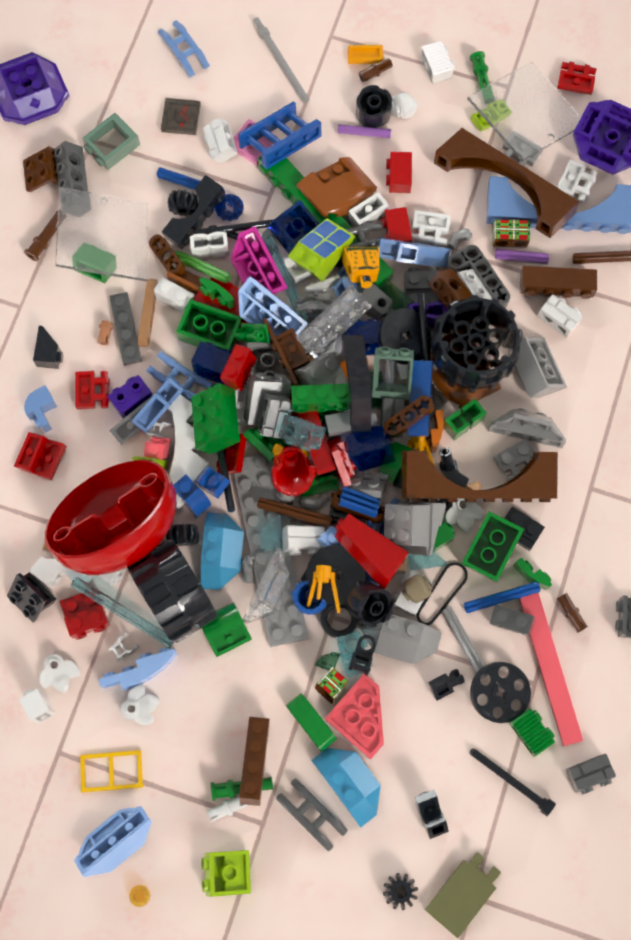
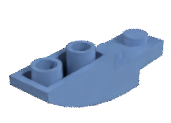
[378,237,451,267]

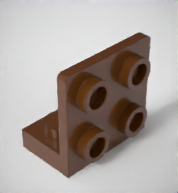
[23,146,58,192]

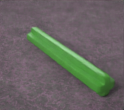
[176,251,231,283]

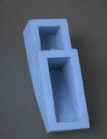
[132,376,185,433]

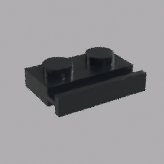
[504,506,545,551]

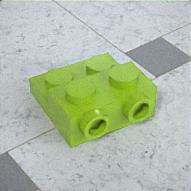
[201,850,251,897]

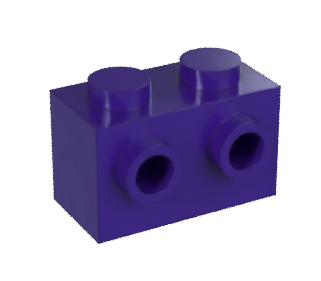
[107,375,153,419]

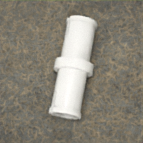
[207,796,250,822]

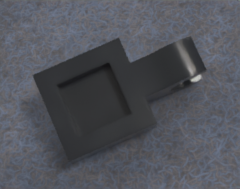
[428,669,465,701]

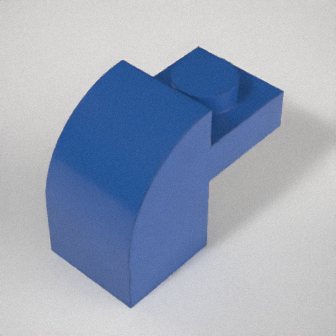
[195,466,230,499]
[174,474,212,519]

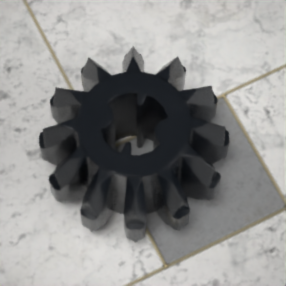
[167,189,198,217]
[166,524,199,546]
[383,873,418,910]

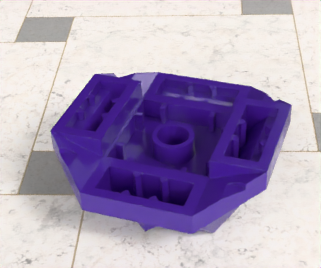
[0,52,70,125]
[573,100,631,175]

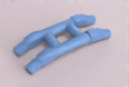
[158,20,210,78]
[146,351,215,401]

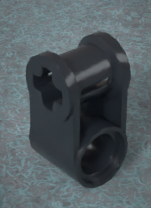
[348,635,376,676]

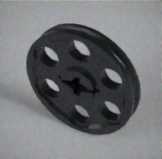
[470,662,531,723]

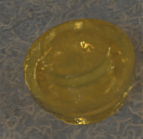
[129,885,150,907]

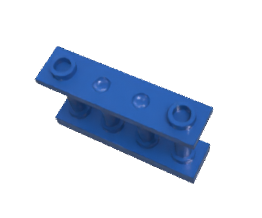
[238,101,322,169]

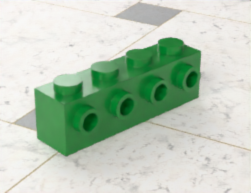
[291,383,350,413]

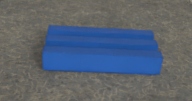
[339,486,381,518]

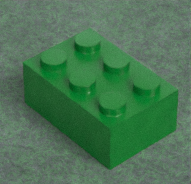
[176,299,243,358]
[191,383,240,454]
[461,511,524,583]

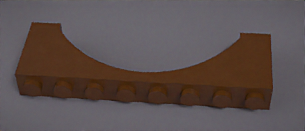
[434,128,579,238]
[402,451,558,502]

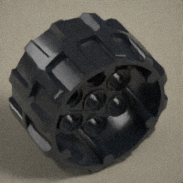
[429,295,523,393]
[127,539,218,643]

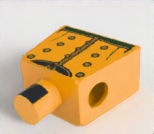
[342,247,379,289]

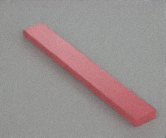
[519,593,583,746]

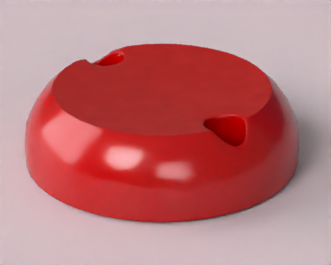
[45,460,177,575]

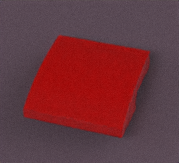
[14,432,67,480]

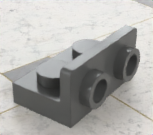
[615,595,631,638]

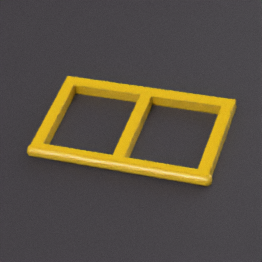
[80,750,144,793]

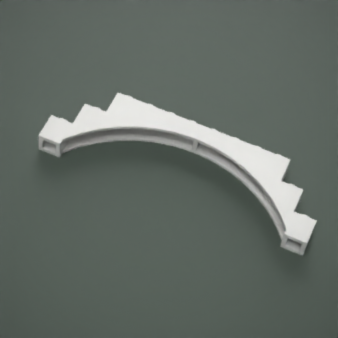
[29,394,210,589]

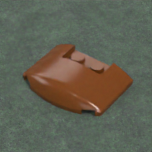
[296,157,377,217]
[430,329,501,409]

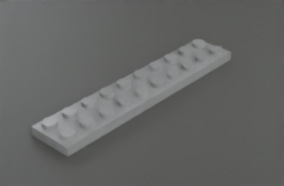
[234,454,309,648]

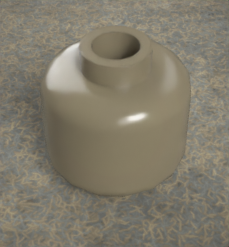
[402,574,433,603]

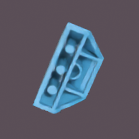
[201,512,244,590]
[311,748,381,828]

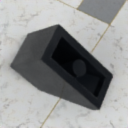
[33,325,64,369]

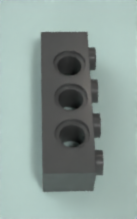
[54,141,91,218]

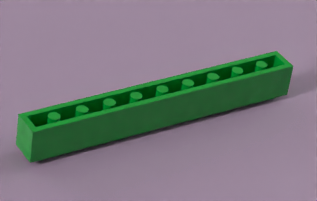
[258,156,394,289]

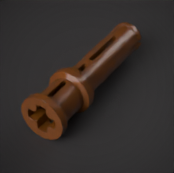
[24,211,66,262]

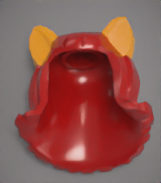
[271,444,317,496]

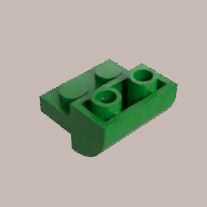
[243,425,293,464]
[202,602,252,657]

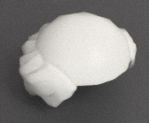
[391,92,418,119]

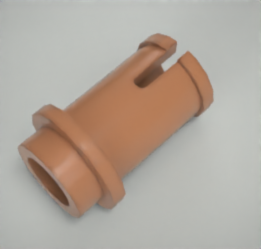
[97,320,113,345]

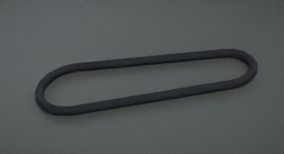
[417,562,468,625]

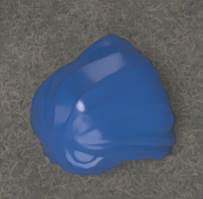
[291,580,327,615]

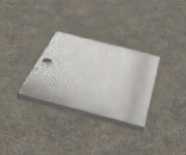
[467,61,581,162]
[55,187,149,281]

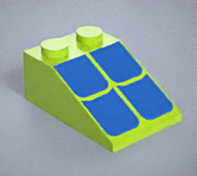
[288,218,355,282]

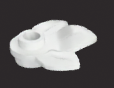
[446,499,484,533]
[40,654,80,693]
[120,685,160,725]

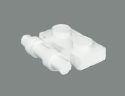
[557,159,597,203]
[411,210,451,246]

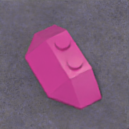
[230,226,288,294]

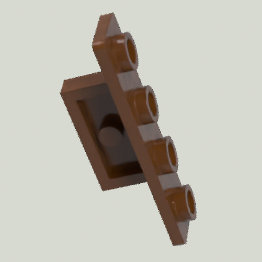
[263,318,310,386]

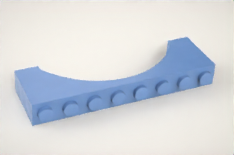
[486,176,631,234]

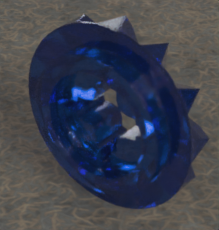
[215,194,244,222]

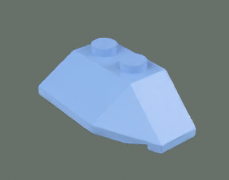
[238,276,308,339]
[74,806,152,877]

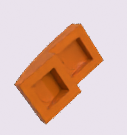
[429,410,444,453]

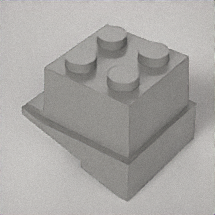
[384,501,446,556]

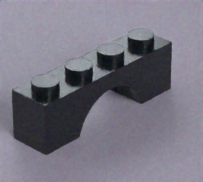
[162,175,225,250]

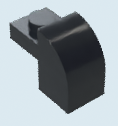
[415,790,449,839]

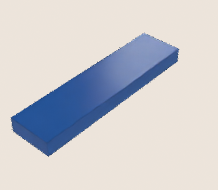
[408,360,433,437]

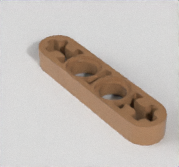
[138,279,158,347]

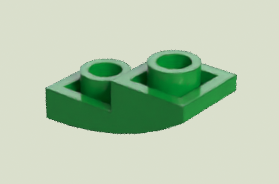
[199,277,235,309]
[378,441,412,483]
[513,558,552,590]

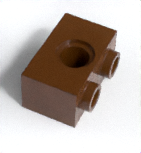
[429,269,472,308]

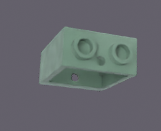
[82,113,140,170]
[372,346,414,400]

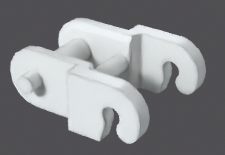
[146,421,174,438]
[109,632,139,661]

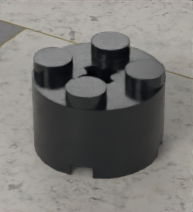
[356,85,392,128]
[345,581,394,627]

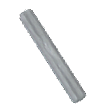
[442,606,488,679]

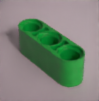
[285,693,337,752]

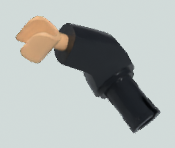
[439,447,482,490]

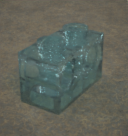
[278,414,326,452]
[336,631,373,679]

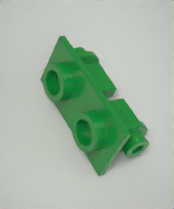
[233,323,270,343]
[301,471,339,497]

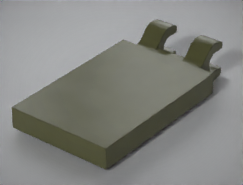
[424,852,501,938]

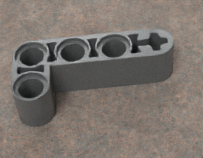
[447,245,510,308]

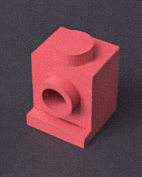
[144,436,171,460]

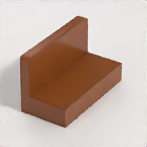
[166,266,201,296]

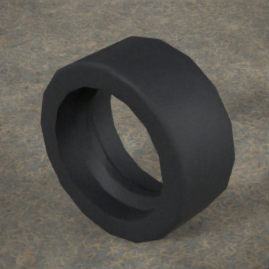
[320,603,358,639]

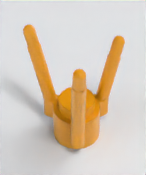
[408,436,435,467]
[307,565,341,613]

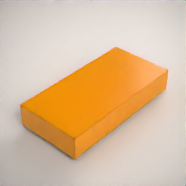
[348,45,383,64]

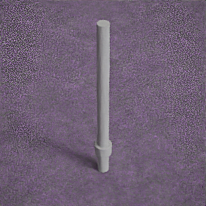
[253,17,309,103]

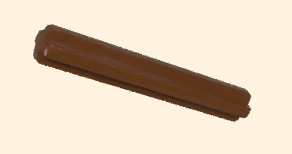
[572,250,631,264]
[257,497,333,527]

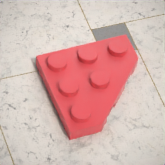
[325,674,384,760]

